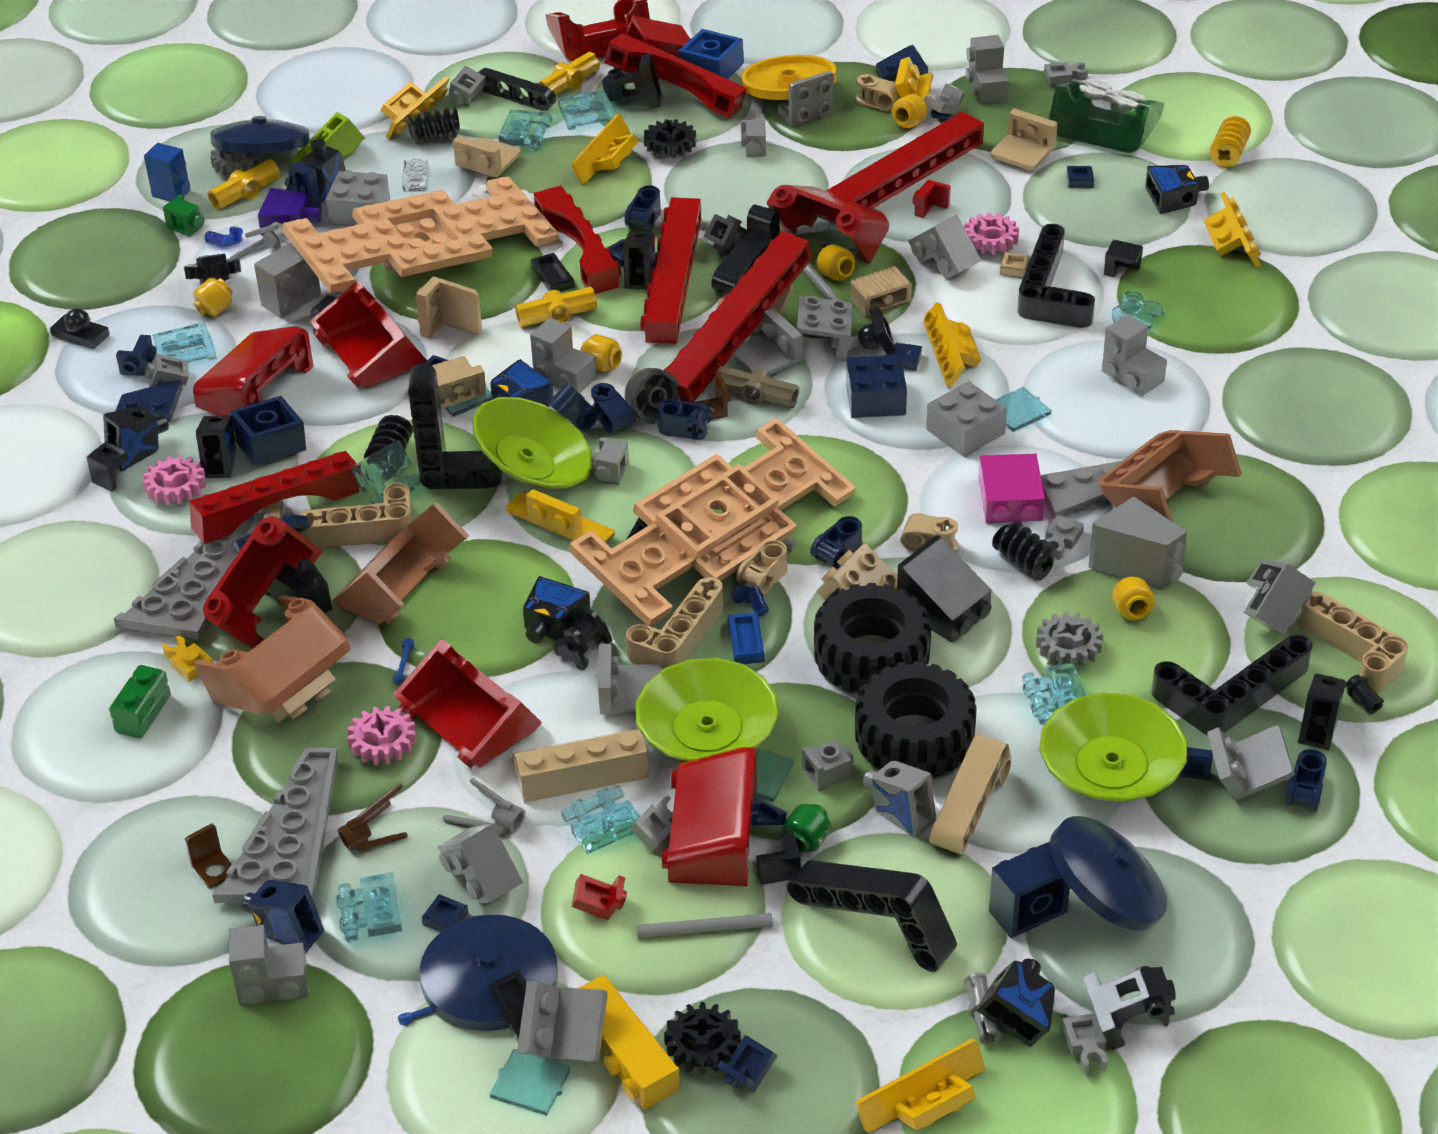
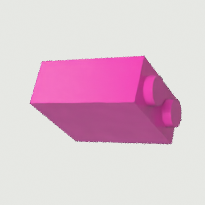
[978,453,1045,523]

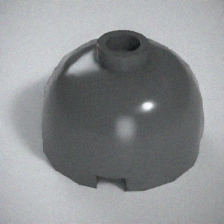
[624,368,680,424]

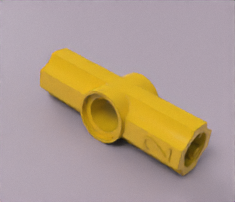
[537,52,600,95]
[207,159,281,211]
[515,287,597,328]

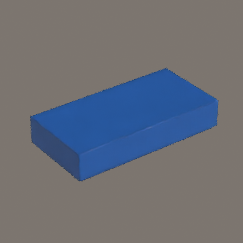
[728,613,765,664]

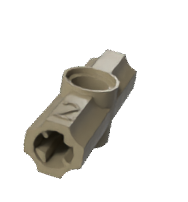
[715,366,799,408]

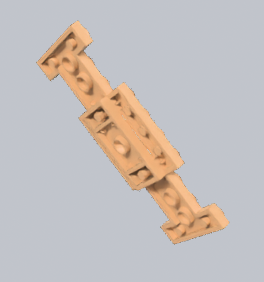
[282,176,559,293]
[568,417,856,627]

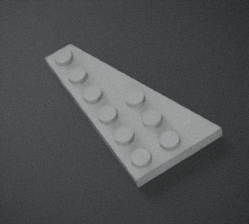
[113,513,264,640]
[212,748,339,903]

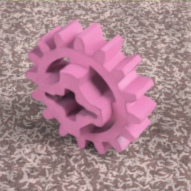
[964,212,1019,255]
[142,455,206,506]
[347,706,416,766]

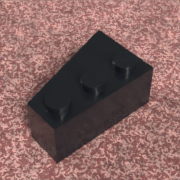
[265,560,332,613]

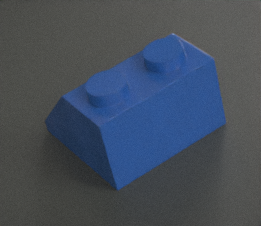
[678,29,744,79]

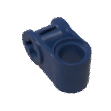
[624,185,661,231]
[548,383,598,430]
[591,383,636,434]
[658,399,713,440]
[810,516,863,569]
[1285,749,1327,812]

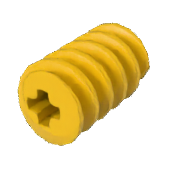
[1210,116,1251,168]

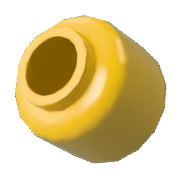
[892,94,927,129]
[817,244,855,281]
[193,278,233,317]
[580,334,622,373]
[1112,576,1155,621]

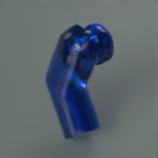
[205,226,243,247]
[732,583,769,616]

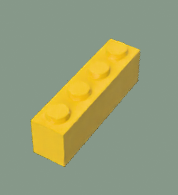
[579,975,680,1110]

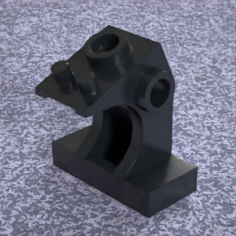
[602,54,663,108]
[1083,966,1176,1050]

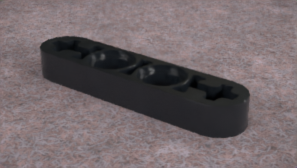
[478,68,556,111]

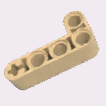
[299,483,413,548]
[626,577,723,670]
[1299,592,1408,693]
[930,734,1011,855]

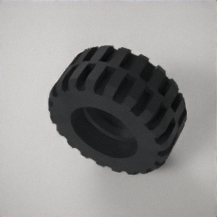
[814,583,931,693]
[855,661,977,778]

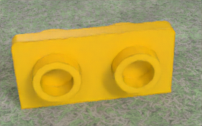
[895,57,933,100]

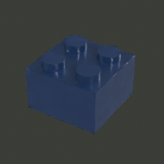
[846,355,907,418]
[229,396,307,466]
[989,842,1070,939]

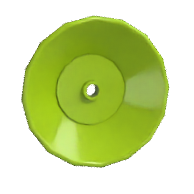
[472,397,593,489]
[635,658,779,762]
[1039,692,1187,802]

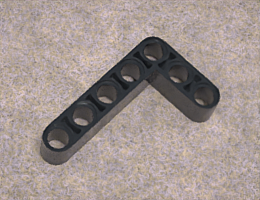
[1017,224,1095,328]
[408,363,503,489]
[1151,635,1313,735]
[786,860,957,972]

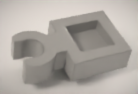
[1044,62,1088,85]
[1045,514,1084,560]
[629,796,673,851]
[1062,1013,1108,1074]

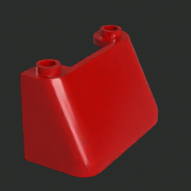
[545,0,650,61]
[766,185,890,264]
[310,280,427,388]
[193,326,314,415]
[203,516,323,649]
[393,638,542,769]
[662,747,757,886]

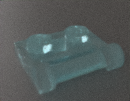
[558,90,615,130]
[498,109,553,151]
[152,322,217,363]

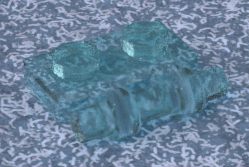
[350,440,421,504]
[1022,663,1087,725]
[561,785,640,854]
[336,872,402,943]

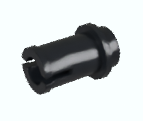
[1345,674,1384,714]

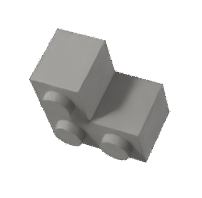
[965,35,1009,104]
[908,214,981,280]
[1102,314,1167,396]
[530,318,597,393]
[1243,558,1316,635]
[437,824,524,903]
[229,925,308,1005]

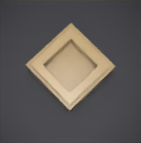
[1000,252,1030,278]

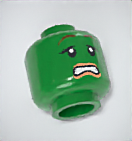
[783,804,832,853]

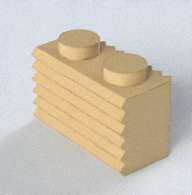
[850,266,912,317]

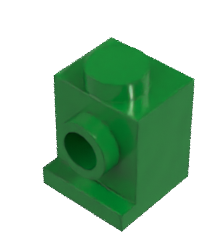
[163,195,205,237]

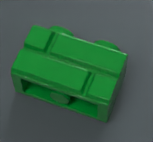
[109,665,171,738]

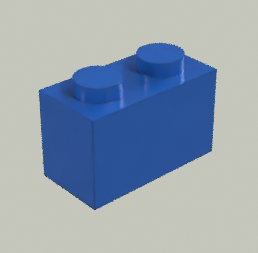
[144,142,191,201]

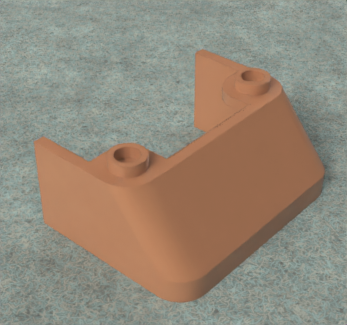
[1098,430,1242,522]
[333,501,469,624]
[193,595,351,714]

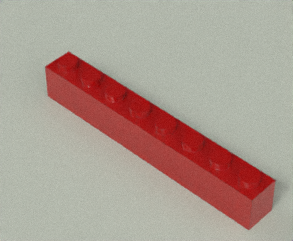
[826,111,984,209]
[640,197,702,344]
[664,231,812,403]

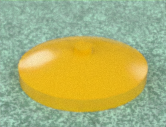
[741,55,837,100]

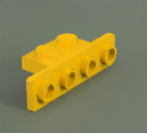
[380,76,450,139]
[571,114,638,184]
[1203,191,1261,268]
[923,302,981,387]
[506,489,615,544]
[856,1038,985,1133]

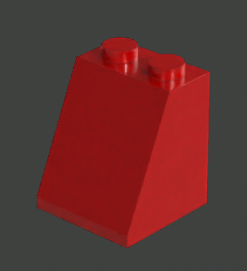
[625,15,690,73]

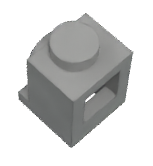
[448,65,485,107]
[741,119,766,157]
[593,437,629,485]
[802,739,854,791]

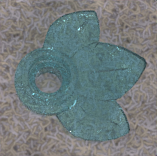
[1112,291,1164,330]

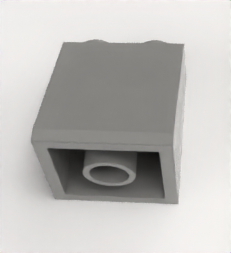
[1088,496,1187,589]

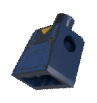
[485,359,554,407]
[242,879,325,954]

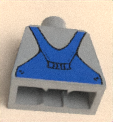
[863,761,936,838]

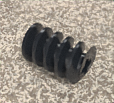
[407,106,460,145]
[364,415,413,476]
[992,521,1057,580]

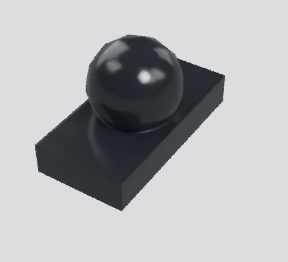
[858,306,896,355]
[50,308,110,349]

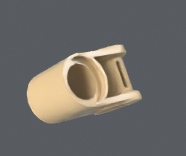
[855,74,901,112]
[900,513,958,552]
[736,540,788,595]

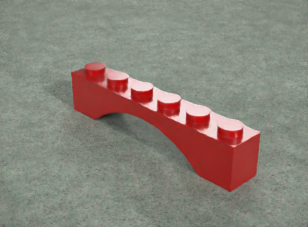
[604,33,747,118]
[533,185,622,294]
[189,450,359,544]

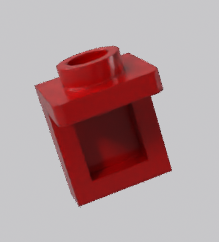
[912,179,951,218]
[571,874,627,920]

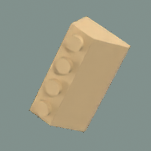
[511,729,649,803]

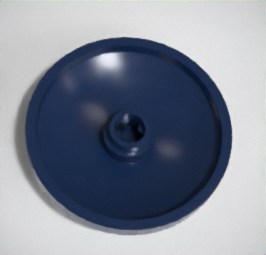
[210,116,310,153]
[1050,816,1167,931]
[420,915,558,1031]

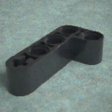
[711,204,780,293]

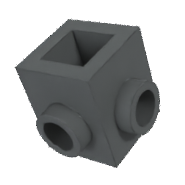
[704,214,747,254]

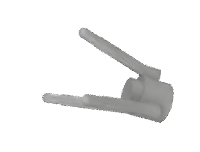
[229,222,289,259]
[443,778,526,835]

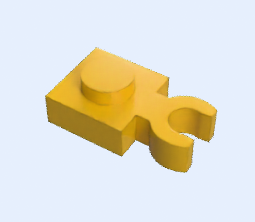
[162,635,213,682]

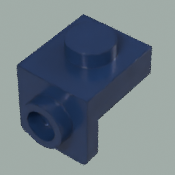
[116,334,157,376]
[717,1035,777,1092]

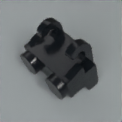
[554,609,612,670]

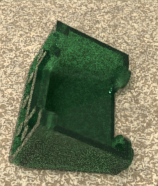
[1049,81,1164,153]

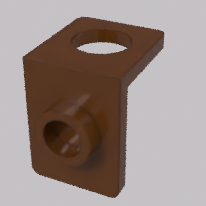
[692,372,731,420]
[184,823,232,889]

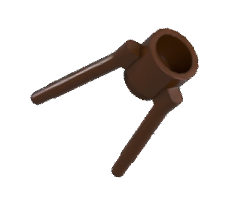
[337,783,408,853]

